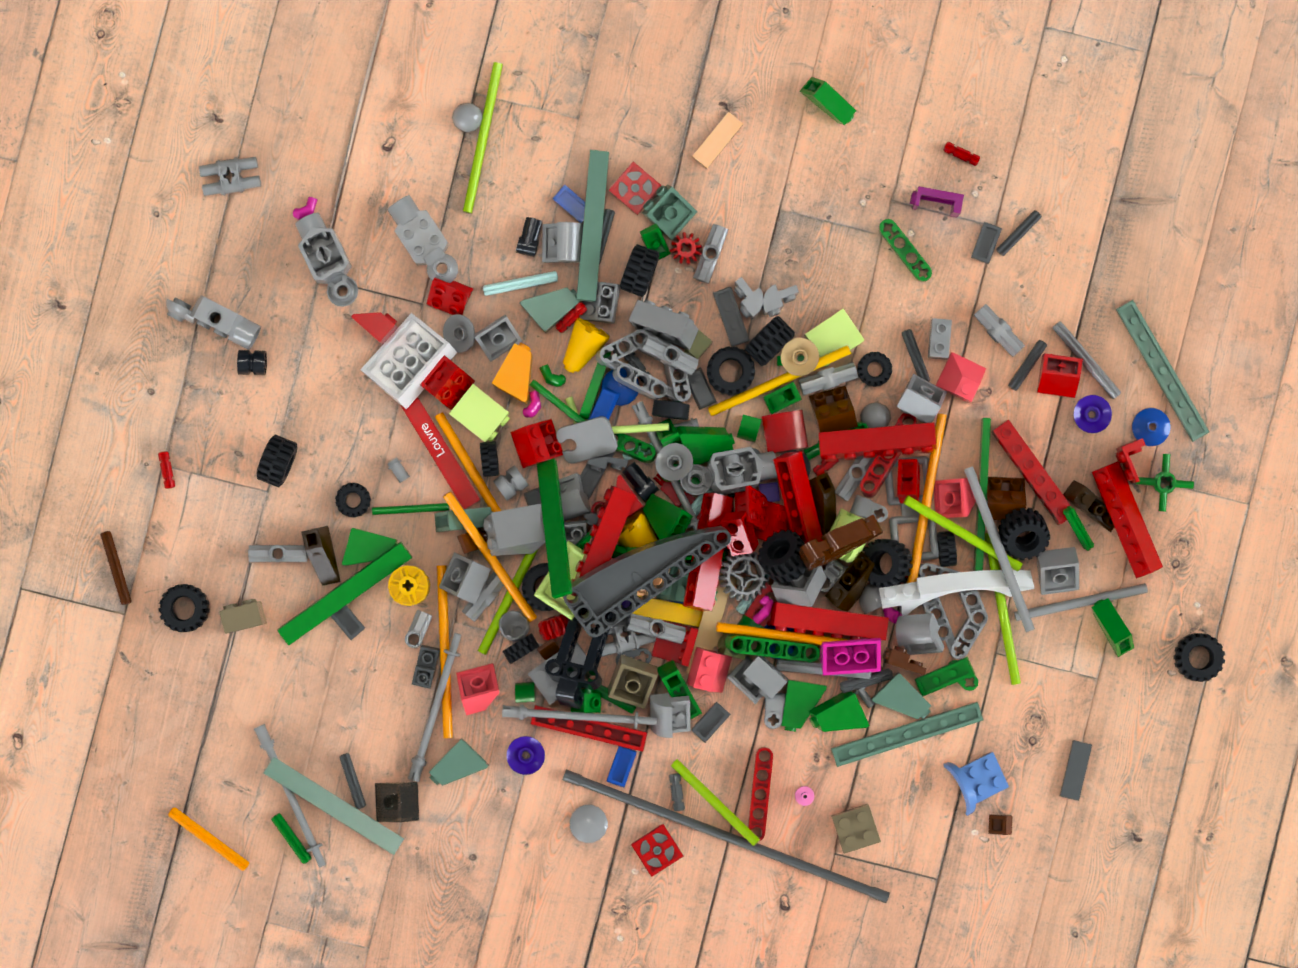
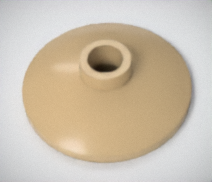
[781,338,819,376]

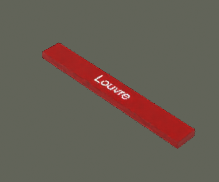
[401,397,480,509]

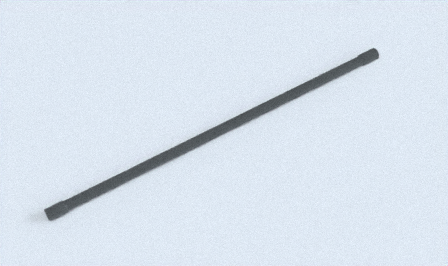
[562,769,890,903]

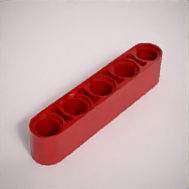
[860,413,917,498]
[748,747,773,841]

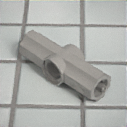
[693,224,729,284]
[974,304,1025,357]
[640,334,699,375]
[798,362,858,396]
[835,455,877,501]
[248,545,308,562]
[462,571,504,622]
[626,613,686,644]

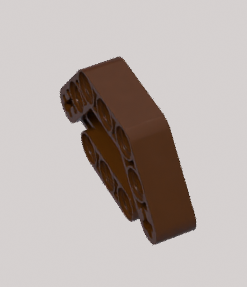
[799,515,883,571]

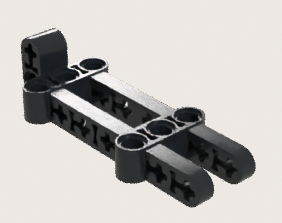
[545,603,624,709]

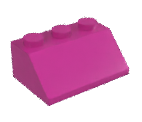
[820,638,881,676]

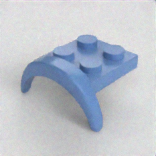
[943,752,1009,816]

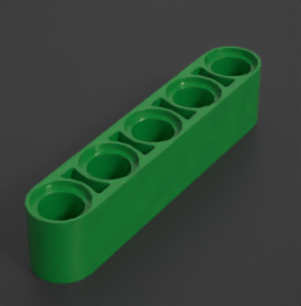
[725,634,820,662]

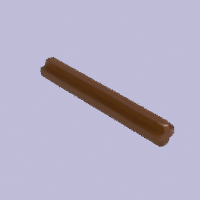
[100,531,131,605]

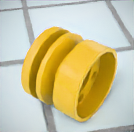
[388,565,431,606]

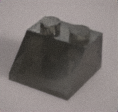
[375,782,419,822]

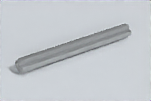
[1053,321,1121,399]
[776,659,872,679]

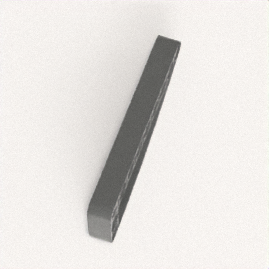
[563,526,731,637]

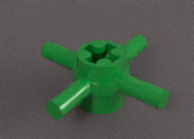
[1135,454,1194,512]

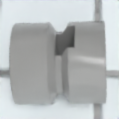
[493,465,529,501]

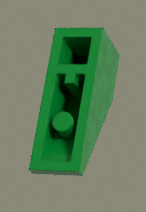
[657,659,702,720]

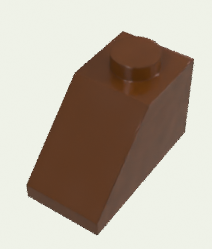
[457,528,488,554]

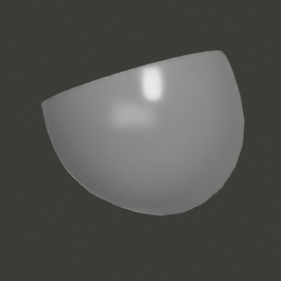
[859,584,883,614]

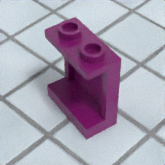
[910,186,964,218]

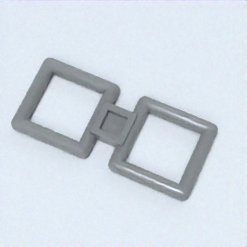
[885,456,939,560]

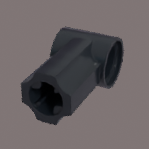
[516,217,542,257]
[622,462,659,502]

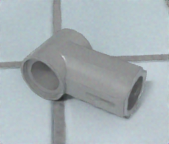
[405,610,433,648]

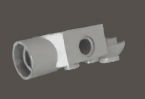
[387,195,458,283]
[295,213,358,307]
[166,295,261,350]
[680,447,777,495]

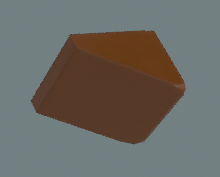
[537,639,560,660]
[988,814,1013,835]

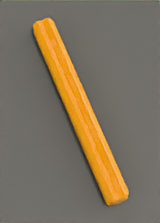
[168,807,249,871]

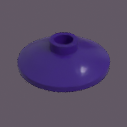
[1073,395,1112,433]
[506,736,545,775]

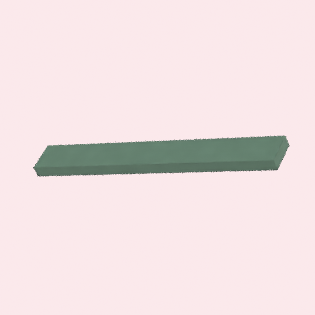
[576,150,609,302]
[1116,300,1210,442]
[831,702,983,767]
[264,757,404,855]

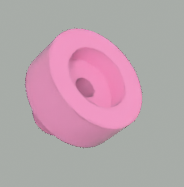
[795,786,814,806]

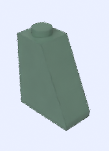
[520,288,580,333]
[434,507,493,532]
[871,672,931,719]
[429,739,489,786]

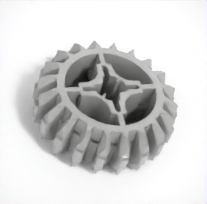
[718,552,769,601]

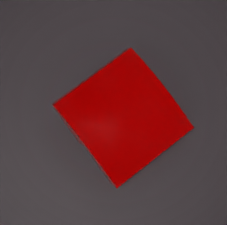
[762,410,808,453]

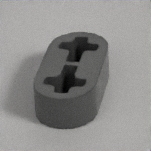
[616,648,652,664]

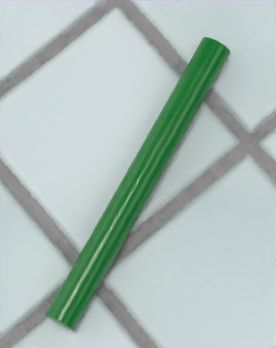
[530,380,585,423]
[372,503,449,515]

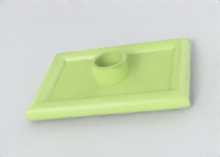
[534,540,584,620]

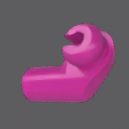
[293,197,318,220]
[523,391,541,418]
[752,595,773,624]
[883,607,902,624]

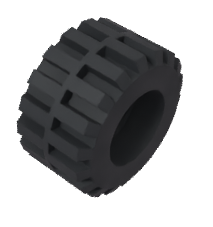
[620,244,659,297]
[745,316,795,366]
[707,346,755,396]
[257,434,297,488]
[998,508,1050,560]
[758,530,807,583]
[863,539,913,587]
[522,563,555,611]
[158,584,210,632]
[1174,633,1225,682]

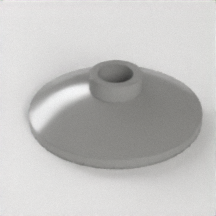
[443,314,475,353]
[655,443,693,481]

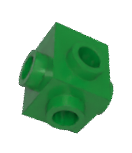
[571,689,601,713]

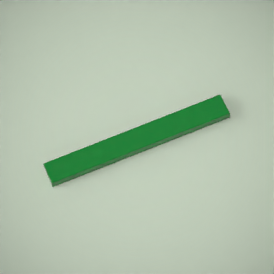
[973,418,991,571]
[537,459,572,599]
[277,542,412,645]

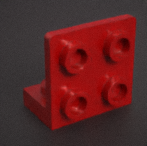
[420,355,475,410]
[1115,438,1146,484]
[652,620,699,666]

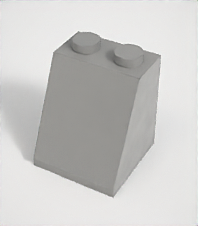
[483,504,546,556]

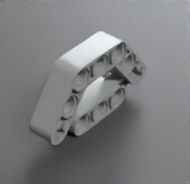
[596,329,691,403]
[918,563,988,659]

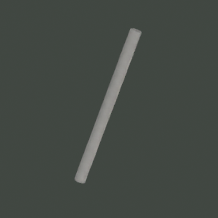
[1014,583,1148,621]

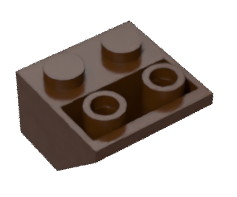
[809,386,858,433]
[987,477,1026,520]

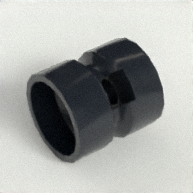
[237,350,267,375]

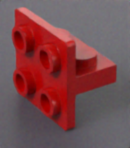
[426,278,473,315]
[735,485,768,532]

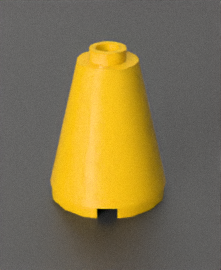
[563,318,610,373]
[618,511,658,547]

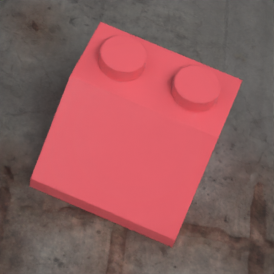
[686,647,732,693]

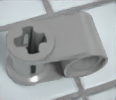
[850,495,888,522]
[820,560,848,592]
[764,693,786,729]

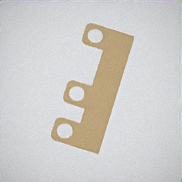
[686,572,750,674]

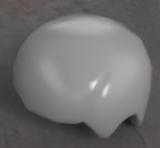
[452,103,483,132]
[860,402,891,428]
[499,611,529,642]

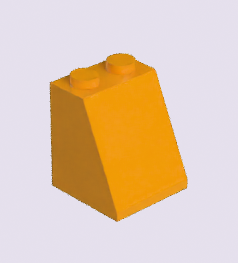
[492,342,533,405]

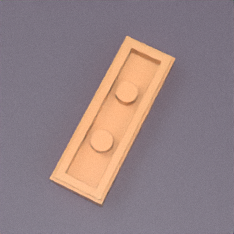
[692,112,743,168]

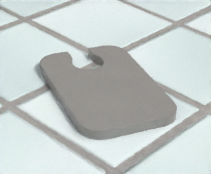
[556,416,618,464]

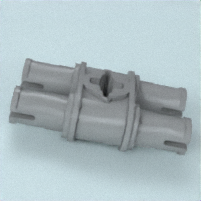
[199,157,261,196]
[593,616,656,657]

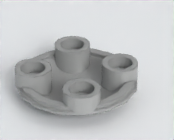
[570,804,608,843]

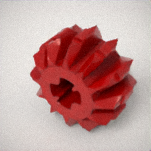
[670,232,702,265]
[538,614,569,640]

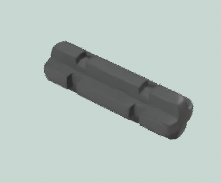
[624,352,651,383]
[669,773,685,811]

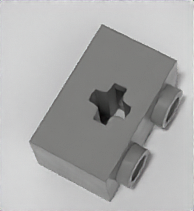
[928,318,952,360]

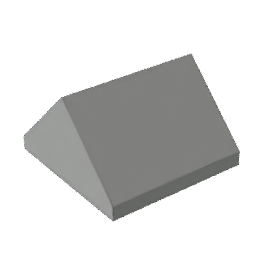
[473,314,522,362]
[727,656,762,704]

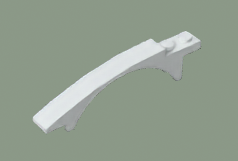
[879,570,1034,616]

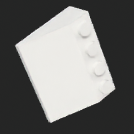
[361,313,457,409]

